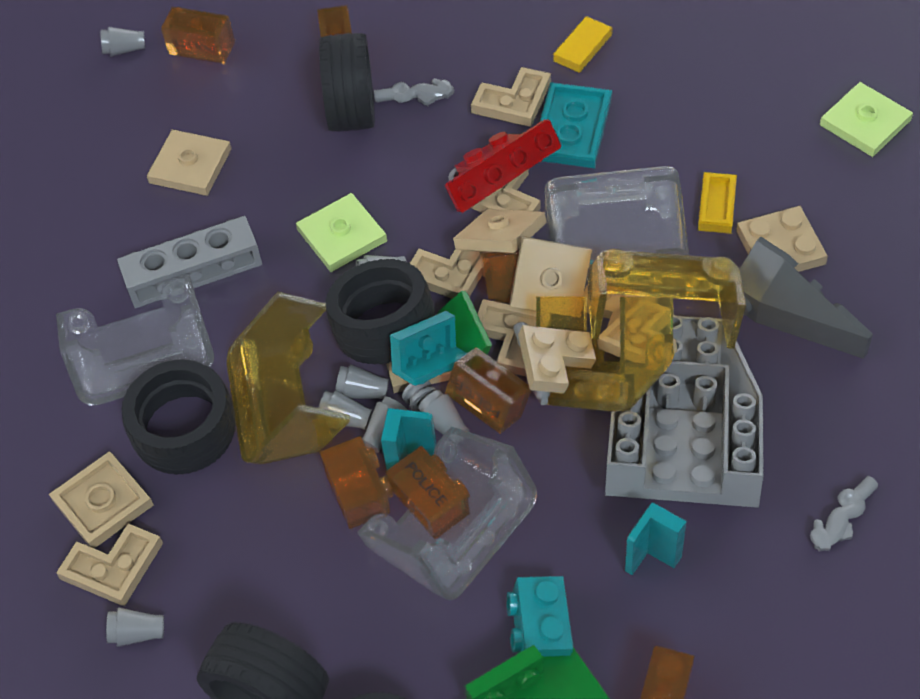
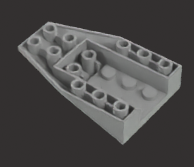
[605,315,763,508]

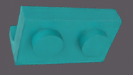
[390,311,469,385]
[506,576,573,656]

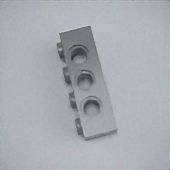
[117,216,263,308]

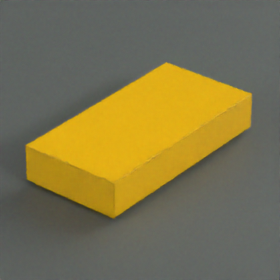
[553,16,612,73]
[698,172,737,234]

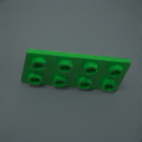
[465,644,610,699]

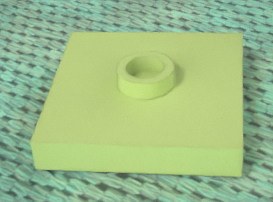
[820,82,913,157]
[296,193,387,272]

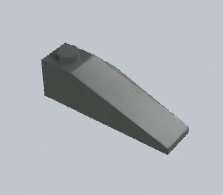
[728,237,873,359]

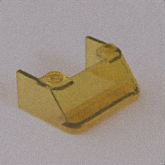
[587,249,746,349]
[227,291,351,465]
[536,296,674,412]

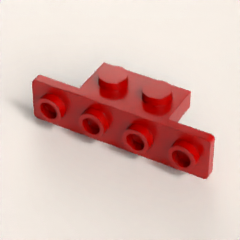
[445,119,561,213]

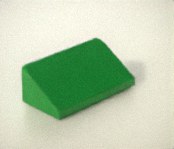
[436,290,492,370]

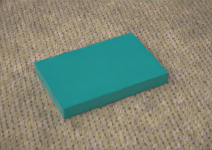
[540,82,612,169]

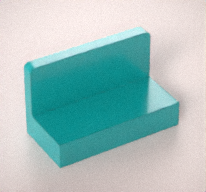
[381,408,437,479]
[625,502,687,575]

